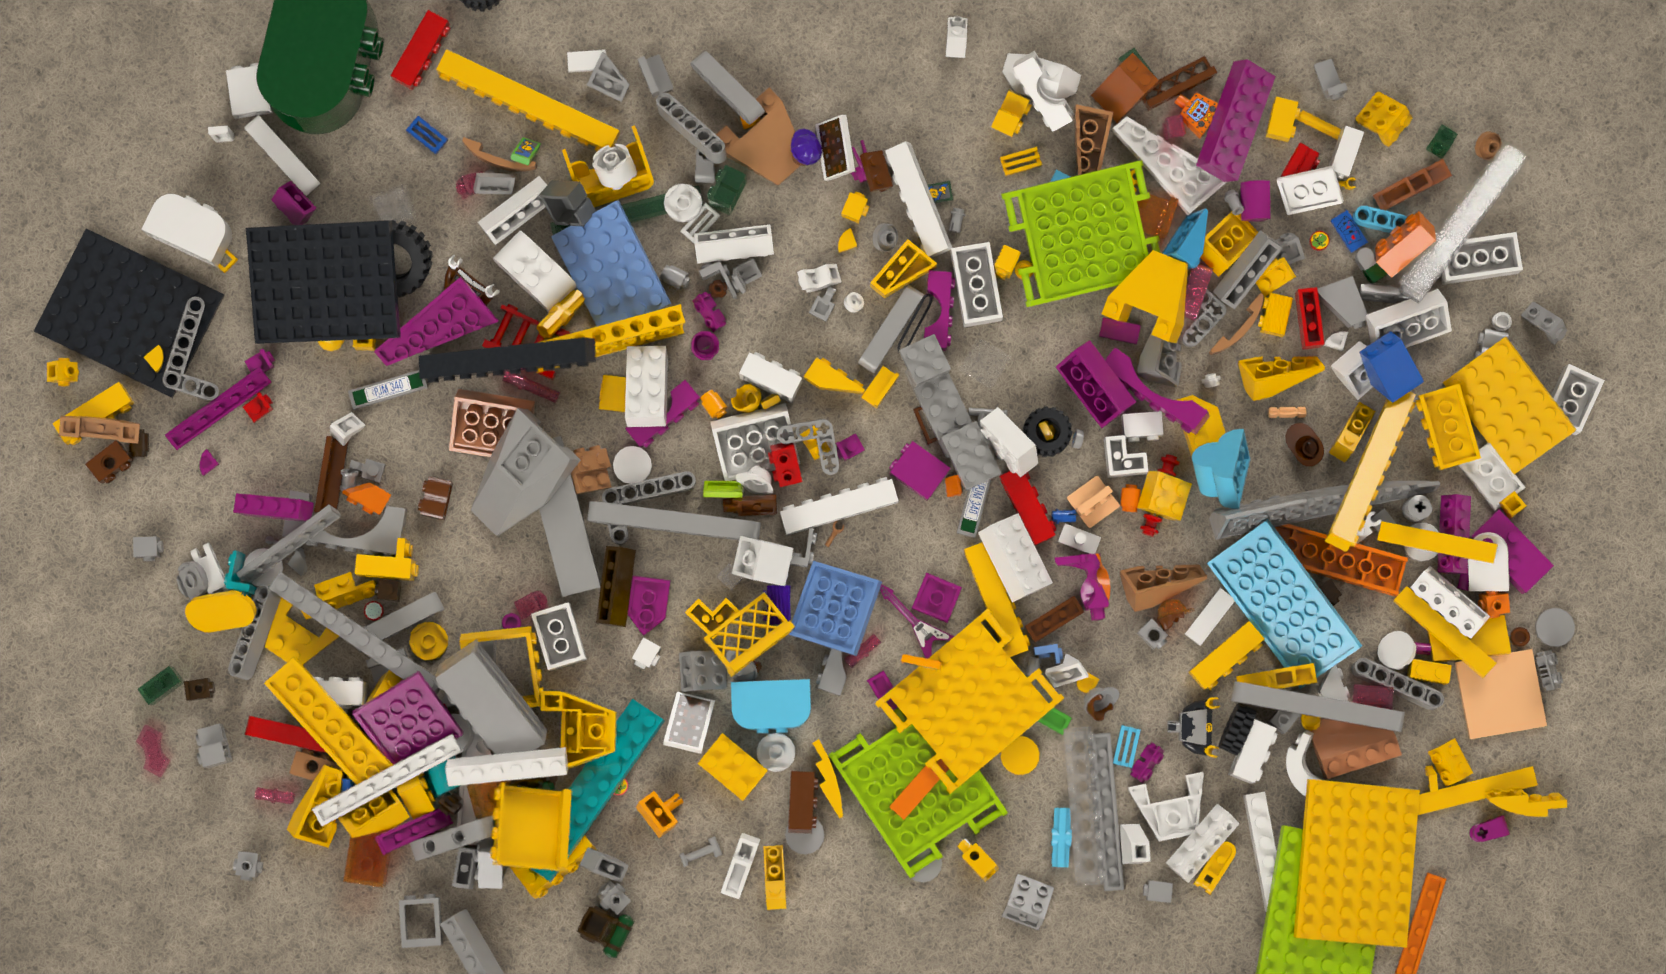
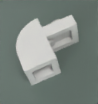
[797,264,841,292]

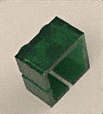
[707,165,747,216]

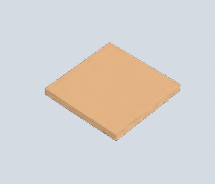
[1455,649,1547,739]

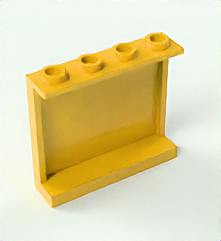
[490,783,572,871]

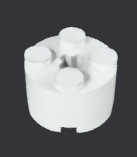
[592,144,637,190]

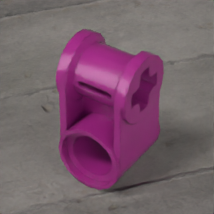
[1469,815,1510,842]

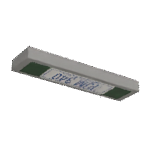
[348,370,428,410]
[957,479,991,538]

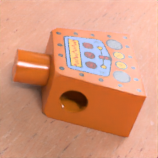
[1174,93,1218,138]

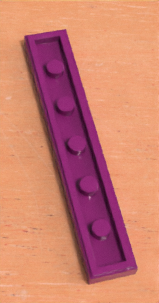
[165,367,272,450]

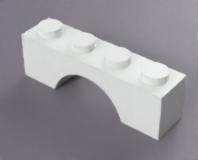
[1013,51,1074,131]

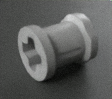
[340,469,358,491]

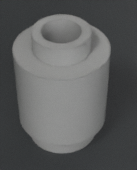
[660,265,690,290]

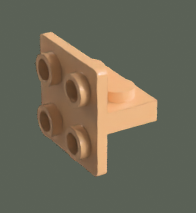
[1067,476,1120,528]

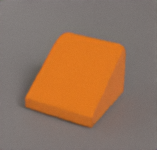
[945,475,962,497]

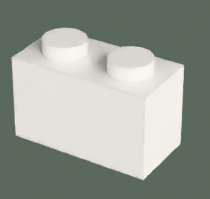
[1121,411,1163,442]

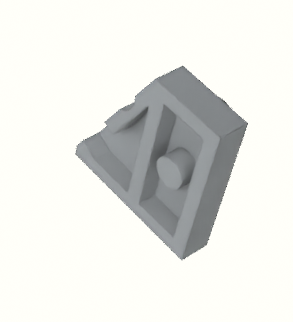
[587,52,630,102]

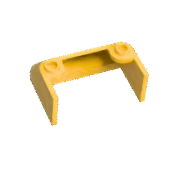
[562,125,654,207]

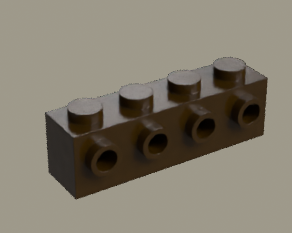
[596,546,636,627]

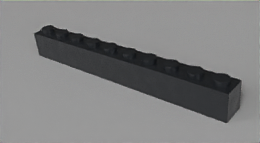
[419,337,596,383]

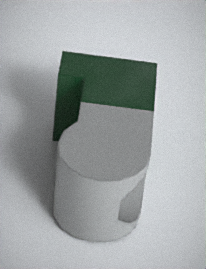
[1355,248,1388,284]

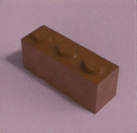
[788,771,818,834]

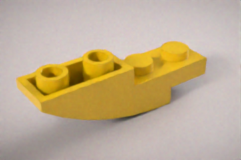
[1236,663,1317,689]
[1484,788,1567,817]

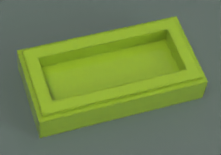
[703,481,743,498]

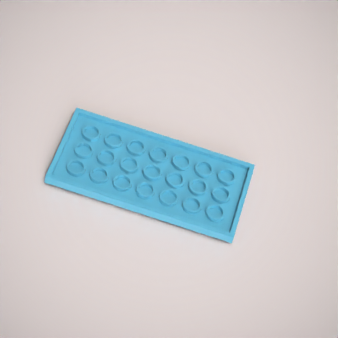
[1207,519,1362,689]

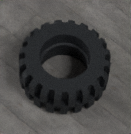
[392,220,433,298]

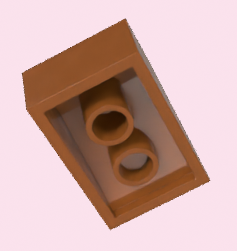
[1091,53,1159,123]

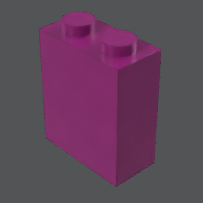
[889,441,950,501]

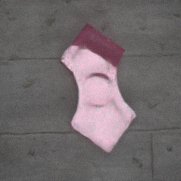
[136,724,171,778]

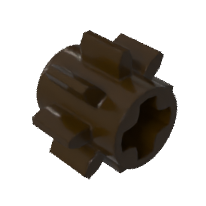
[438,791,463,816]

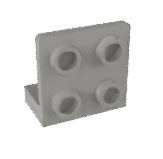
[679,650,727,692]
[1002,874,1054,930]

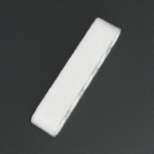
[244,115,320,196]

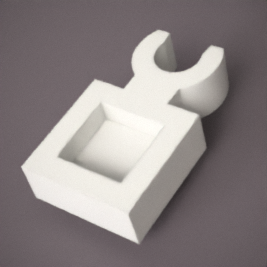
[1356,511,1382,543]

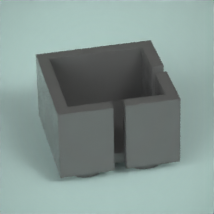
[539,180,596,226]

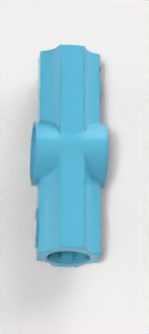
[1051,808,1072,868]

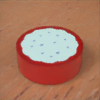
[364,601,384,621]

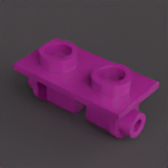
[692,292,727,333]
[1130,742,1164,784]

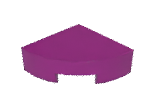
[200,449,219,476]

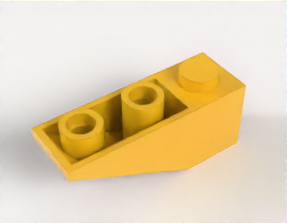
[804,357,865,394]
[1328,401,1376,463]
[763,845,787,910]

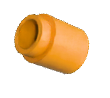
[700,390,728,419]

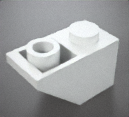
[946,16,967,58]
[1318,665,1350,702]
[1120,824,1150,864]

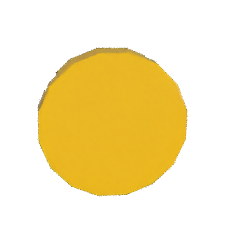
[409,622,448,660]
[1000,736,1040,775]

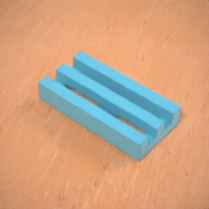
[1113,725,1141,768]

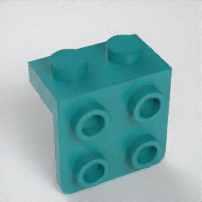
[224,550,257,598]

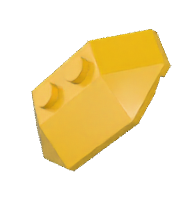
[1177,395,1226,458]

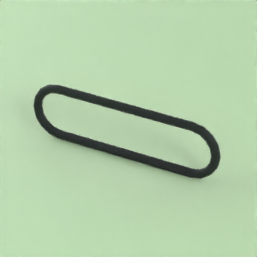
[897,293,933,352]

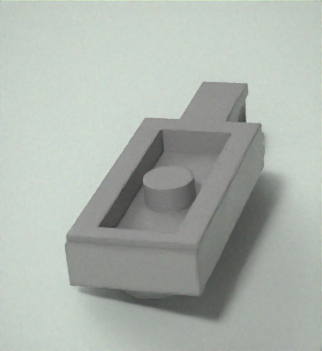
[1358,283,1413,303]

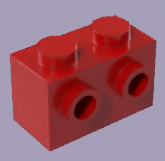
[768,443,802,487]

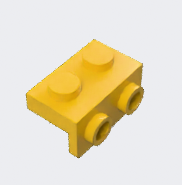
[1428,738,1473,786]

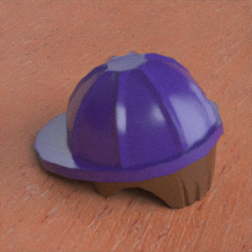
[791,129,822,166]

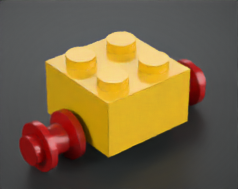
[1137,454,1192,537]

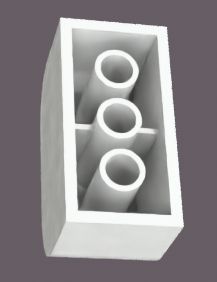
[141,194,232,268]
[493,231,577,313]

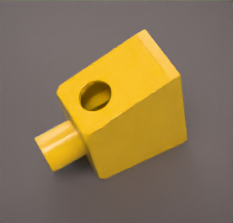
[957,838,999,882]

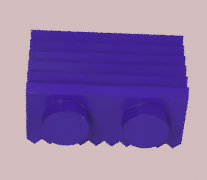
[763,585,791,626]

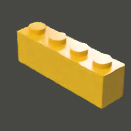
[52,382,135,445]
[1188,621,1264,690]

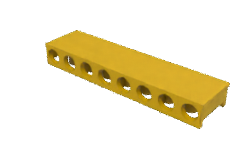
[537,304,685,373]

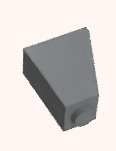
[1318,276,1368,329]

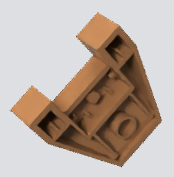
[716,87,800,186]

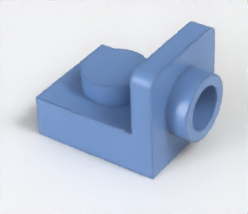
[1033,644,1063,665]

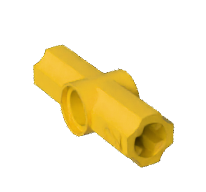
[536,290,585,338]

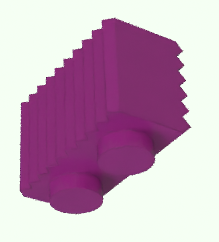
[271,181,316,225]

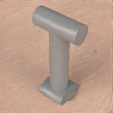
[679,837,723,867]

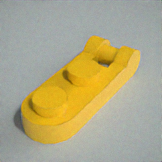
[1193,842,1236,895]

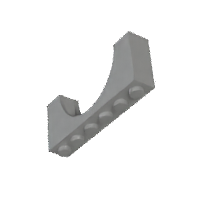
[282,490,408,557]

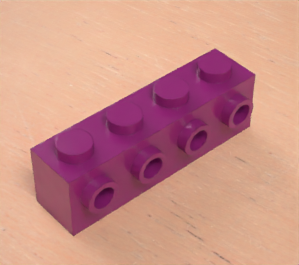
[1437,494,1471,574]

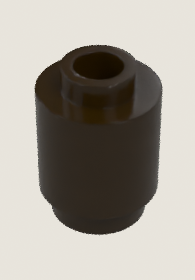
[129,429,149,457]

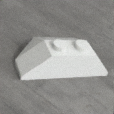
[1003,53,1081,99]

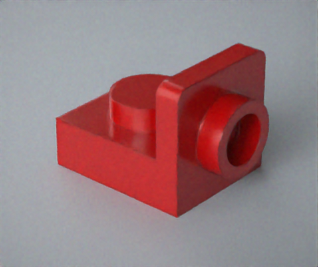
[243,392,273,423]

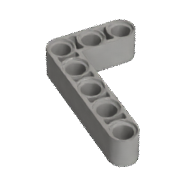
[162,297,219,400]
[602,471,696,545]

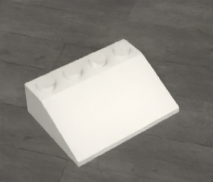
[710,403,800,481]

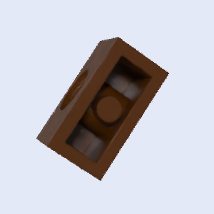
[85,440,133,484]

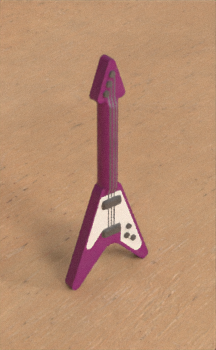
[880,584,954,659]

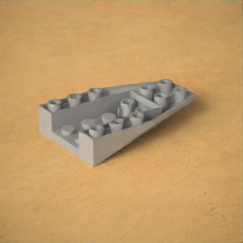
[471,408,581,536]

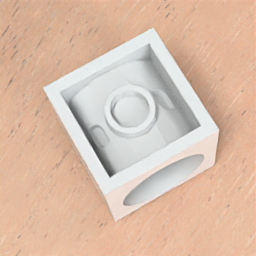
[732,536,793,586]

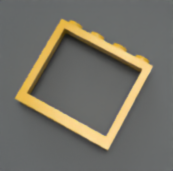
[460,626,544,707]

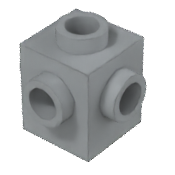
[233,851,263,881]
[596,880,631,915]

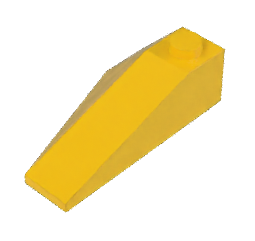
[1238,356,1325,401]

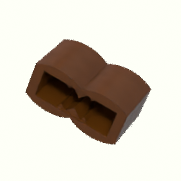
[418,476,453,521]

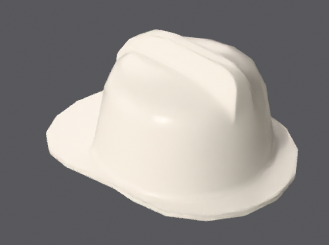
[735,466,773,495]

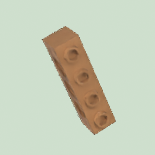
[289,748,356,789]

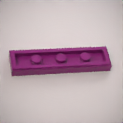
[375,808,453,855]

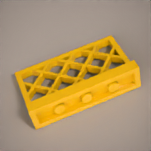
[704,592,795,677]

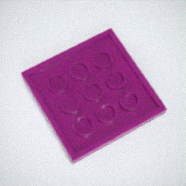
[353,671,464,765]

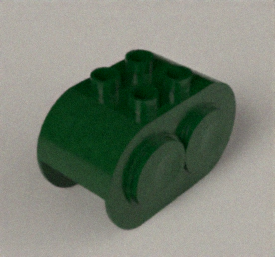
[256,0,384,134]

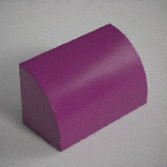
[1240,180,1271,222]

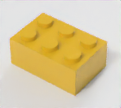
[697,733,768,801]

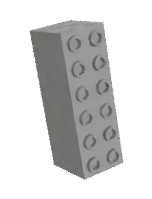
[435,640,547,754]

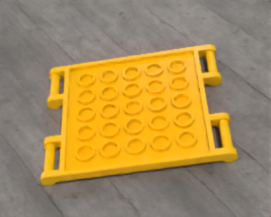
[875,608,1064,794]

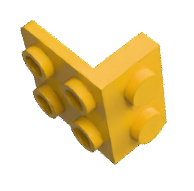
[1355,92,1412,147]

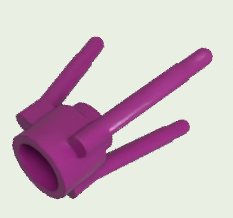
[850,140,867,183]

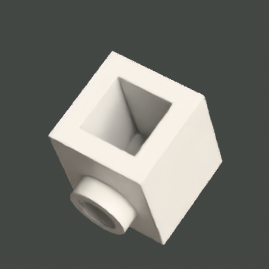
[632,638,661,669]

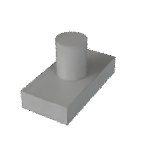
[473,169,515,194]

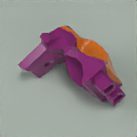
[1054,553,1111,621]

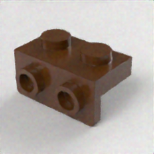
[860,150,893,192]

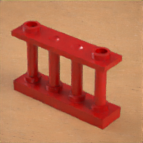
[482,304,571,380]

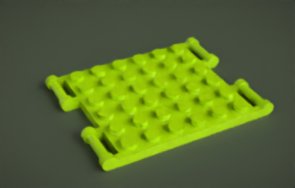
[1001,160,1160,307]
[828,708,1008,879]

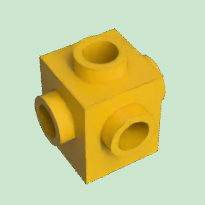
[47,358,79,386]

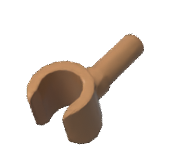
[825,521,844,547]

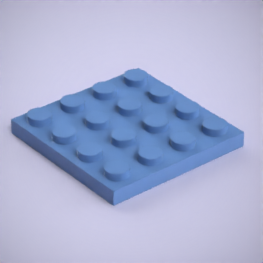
[789,561,882,656]

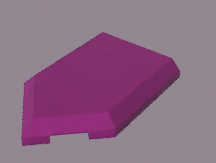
[628,576,671,636]

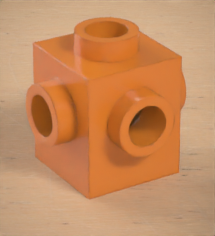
[1478,591,1510,618]

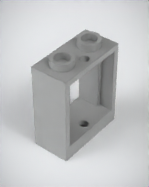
[399,894,443,948]

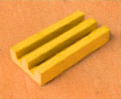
[1000,147,1042,176]

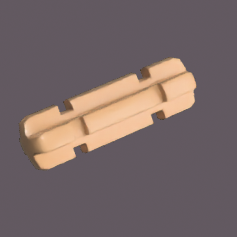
[1268,407,1307,418]

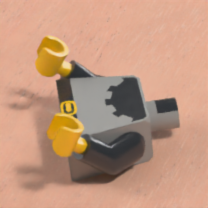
[1167,697,1220,758]

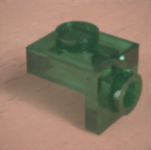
[1426,124,1458,159]

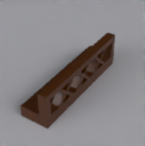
[1142,56,1217,111]
[314,436,349,514]

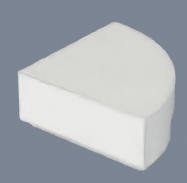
[1324,331,1348,351]

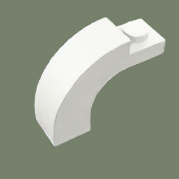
[1286,730,1326,796]

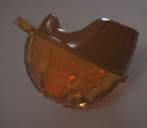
[1157,599,1195,631]

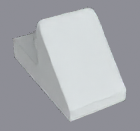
[330,412,365,446]
[1045,654,1089,688]

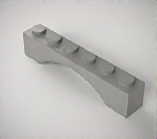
[816,649,846,696]

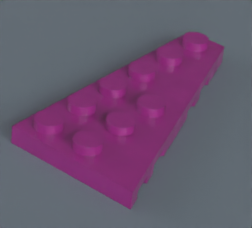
[374,277,499,366]

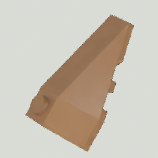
[1120,565,1207,612]

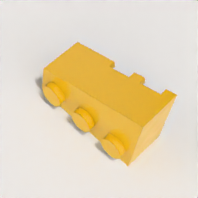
[870,239,937,299]

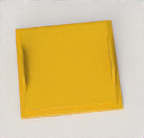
[599,375,626,412]

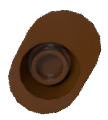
[1285,423,1324,466]

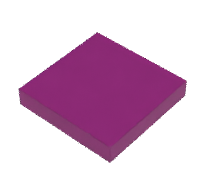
[911,572,962,623]

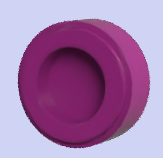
[502,613,522,629]

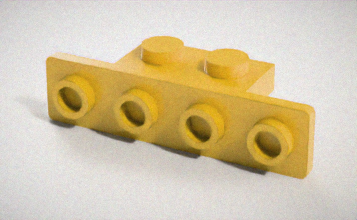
[301,572,376,619]

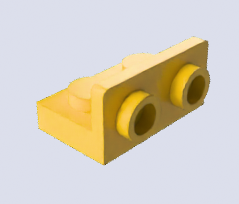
[1256,257,1296,297]

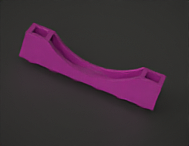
[1105,348,1210,435]

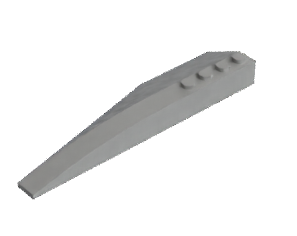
[1209,481,1440,540]

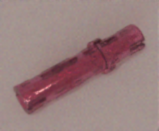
[502,372,561,404]

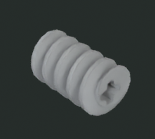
[1402,495,1433,522]

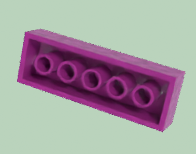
[1196,59,1276,182]

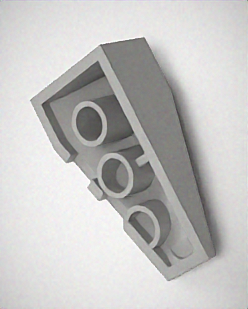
[1137,323,1181,387]

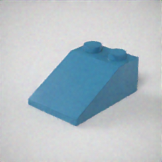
[1162,209,1208,269]

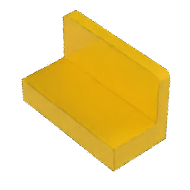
[861,366,899,409]

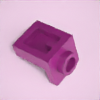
[244,348,275,372]
[835,433,865,461]

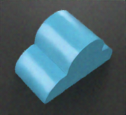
[1192,429,1250,509]

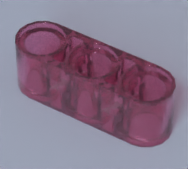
[1184,264,1213,321]

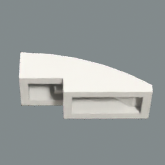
[721,833,761,899]

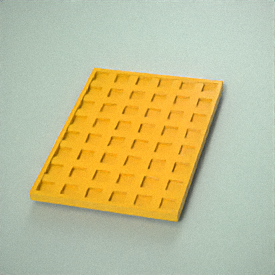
[1294,779,1420,948]

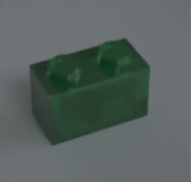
[137,666,184,706]

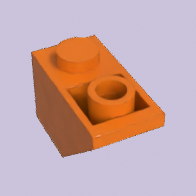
[342,482,391,515]

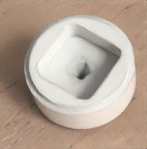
[844,292,864,313]

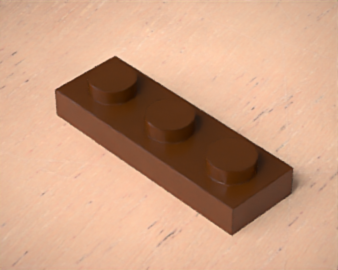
[1024,596,1084,643]

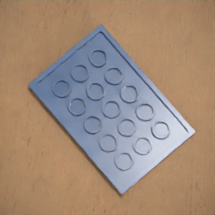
[551,200,671,326]

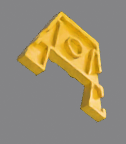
[265,597,340,665]

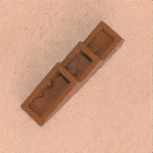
[1373,159,1452,211]

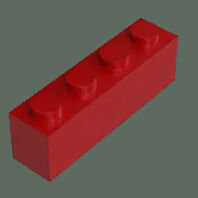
[390,10,451,90]
[999,471,1057,546]

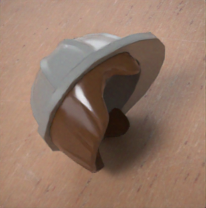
[727,650,762,682]
[1084,687,1119,721]

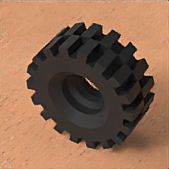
[1218,703,1257,756]

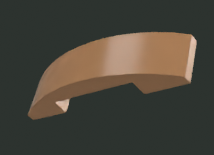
[462,137,537,171]
[1209,293,1264,355]
[59,416,140,444]

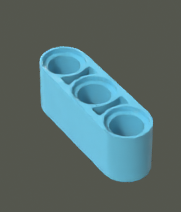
[1352,206,1407,233]

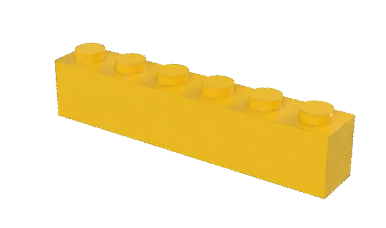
[964,542,1030,658]

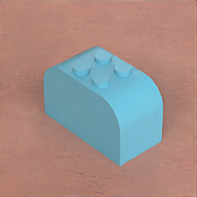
[731,679,811,734]

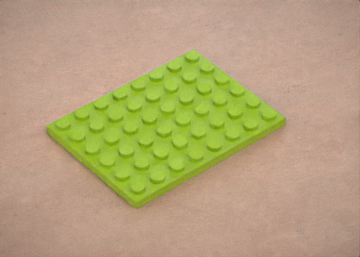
[1256,825,1376,974]

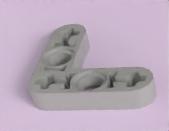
[1182,275,1226,348]
[776,419,839,475]

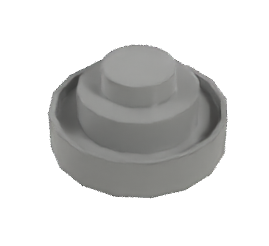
[872,223,898,252]

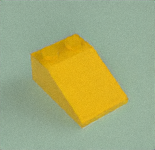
[1200,211,1258,277]
[338,790,410,838]

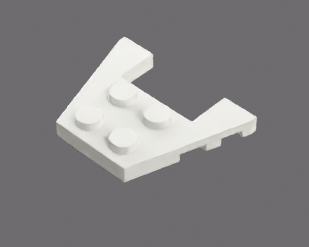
[1128,772,1204,841]

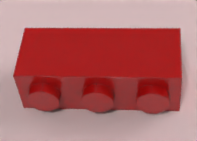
[1295,287,1325,350]

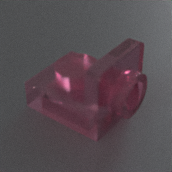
[456,171,483,200]
[514,590,549,620]

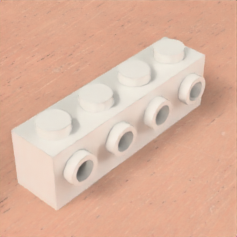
[478,176,547,245]
[694,225,774,263]
[1410,566,1490,638]
[1166,804,1239,883]

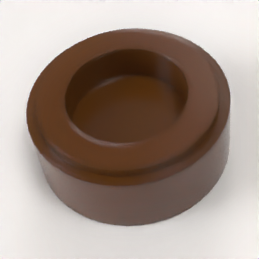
[1510,627,1530,647]

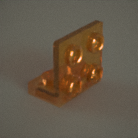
[1137,193,1179,239]

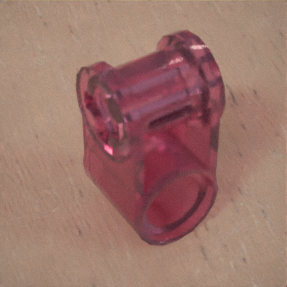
[1162,115,1186,140]

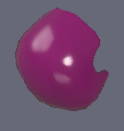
[690,331,719,360]

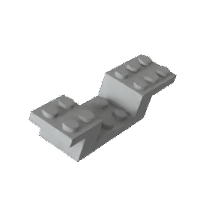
[899,334,1002,491]

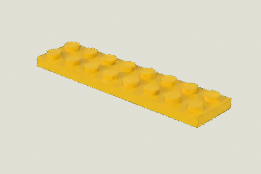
[264,656,393,785]

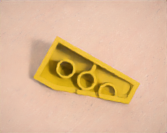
[287,765,343,848]

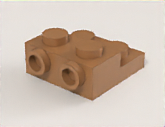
[571,445,612,494]

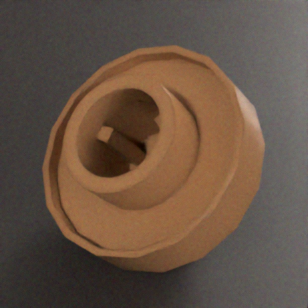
[1475,131,1501,160]

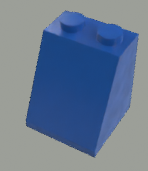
[1359,331,1424,403]

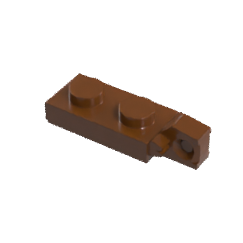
[723,495,777,516]

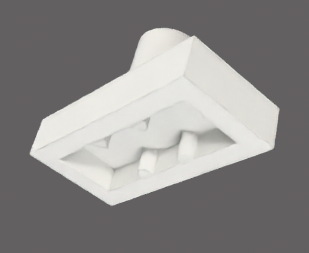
[1058,523,1101,554]

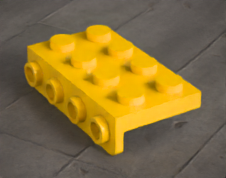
[1415,384,1481,470]
[509,835,597,899]

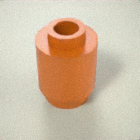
[1120,484,1141,512]

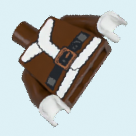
[443,255,500,306]

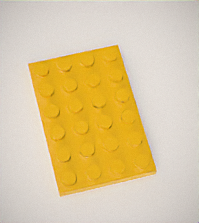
[1443,336,1577,474]

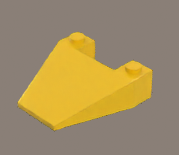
[1101,250,1188,343]
[540,691,617,769]

